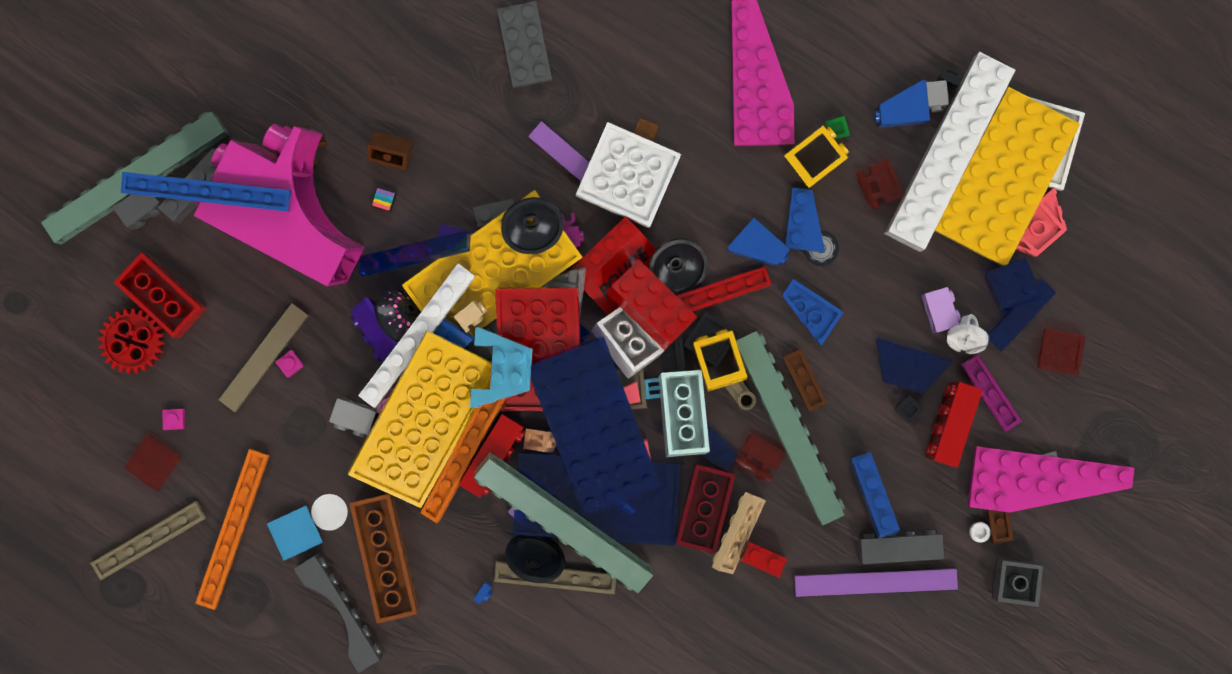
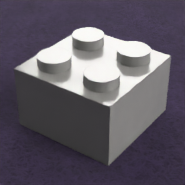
[329,398,379,437]

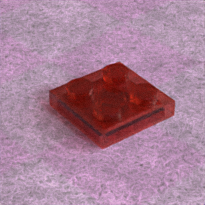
[1037,329,1086,375]
[124,434,182,491]

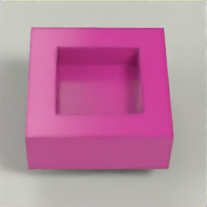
[276,350,305,378]
[162,409,185,430]

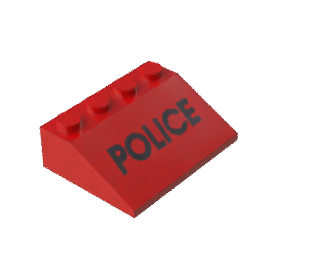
[569,216,656,315]

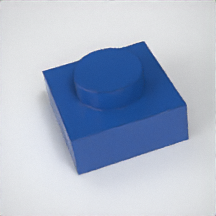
[473,580,493,604]

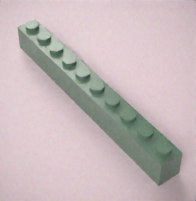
[41,111,230,245]
[736,331,845,526]
[474,452,653,593]

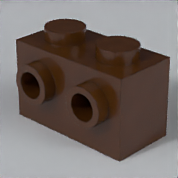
[367,131,414,171]

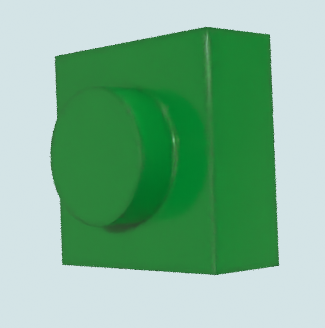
[825,116,850,140]

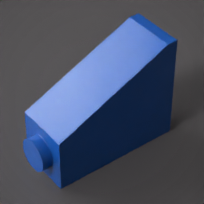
[874,80,930,128]
[726,218,790,267]

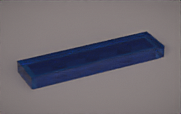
[988,279,1056,351]

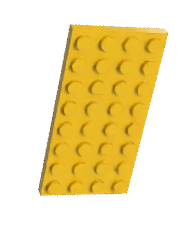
[935,87,1080,267]
[402,190,583,335]
[348,330,492,508]

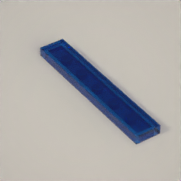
[359,230,471,277]

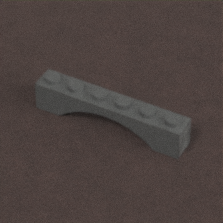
[294,554,382,673]

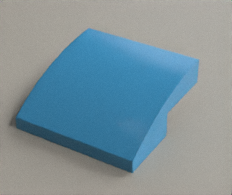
[267,506,323,561]

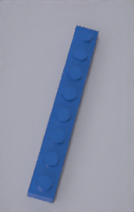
[121,172,292,212]

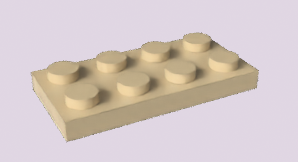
[712,492,766,574]

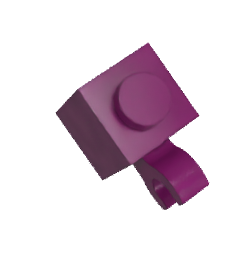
[561,213,584,248]

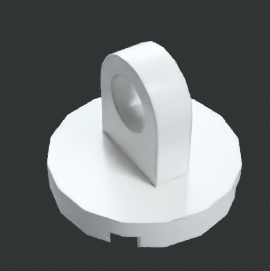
[947,314,988,354]

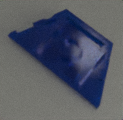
[876,338,952,394]

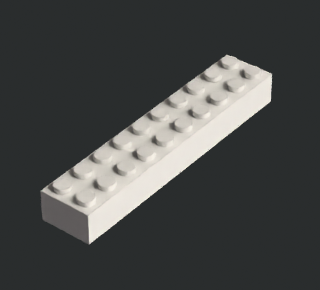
[884,52,1015,252]

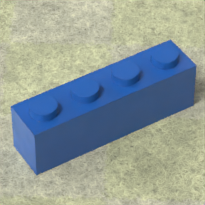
[850,452,900,539]

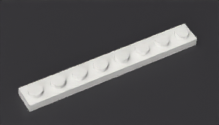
[358,264,476,408]

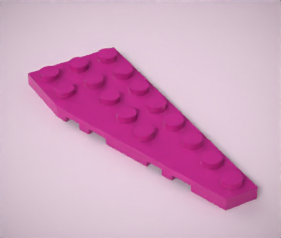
[731,0,795,146]
[967,446,1134,512]

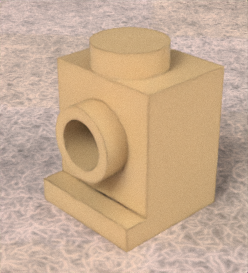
[454,299,488,333]

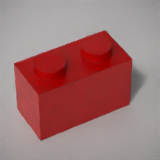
[740,540,787,578]

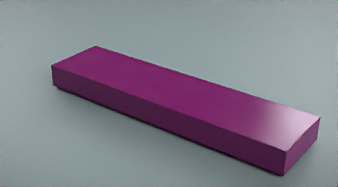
[960,354,1022,432]

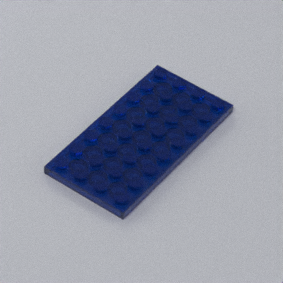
[530,336,660,517]
[513,452,681,546]

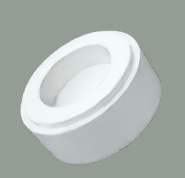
[969,522,990,543]

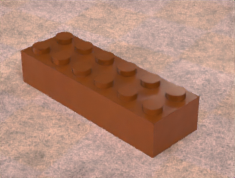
[349,493,420,624]

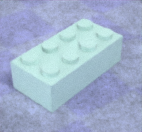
[658,370,710,457]

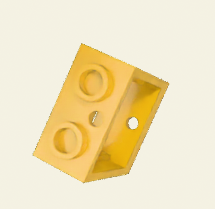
[785,126,849,188]
[693,329,747,392]

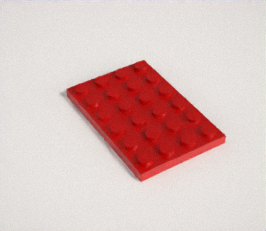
[495,287,583,411]

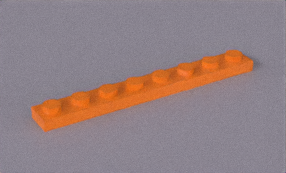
[420,381,506,523]
[195,449,270,610]

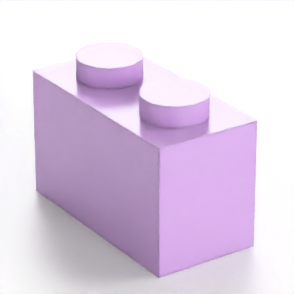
[921,287,961,333]

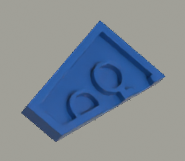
[785,188,825,253]
[782,279,844,346]

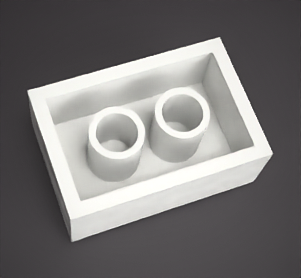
[591,307,664,379]

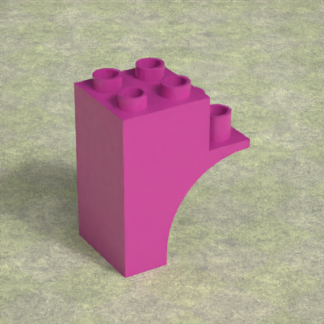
[193,123,365,287]

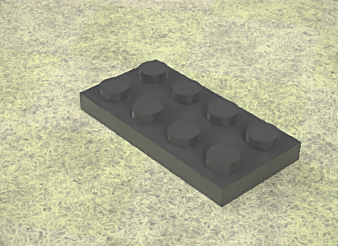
[497,1,552,88]

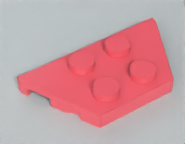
[1016,188,1067,257]

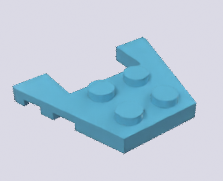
[470,327,532,408]

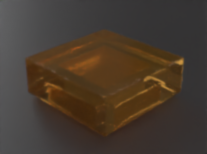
[634,119,659,142]

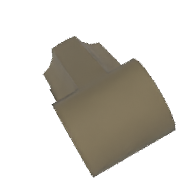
[725,372,756,411]

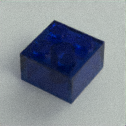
[985,257,1042,313]

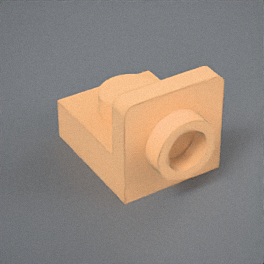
[523,429,557,452]

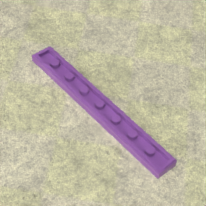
[794,568,958,597]

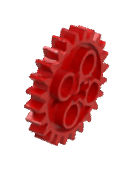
[98,308,166,374]

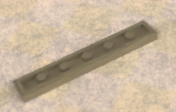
[219,303,309,412]
[90,500,207,580]
[494,561,616,594]

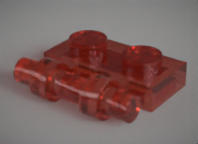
[856,159,905,210]
[734,433,786,482]

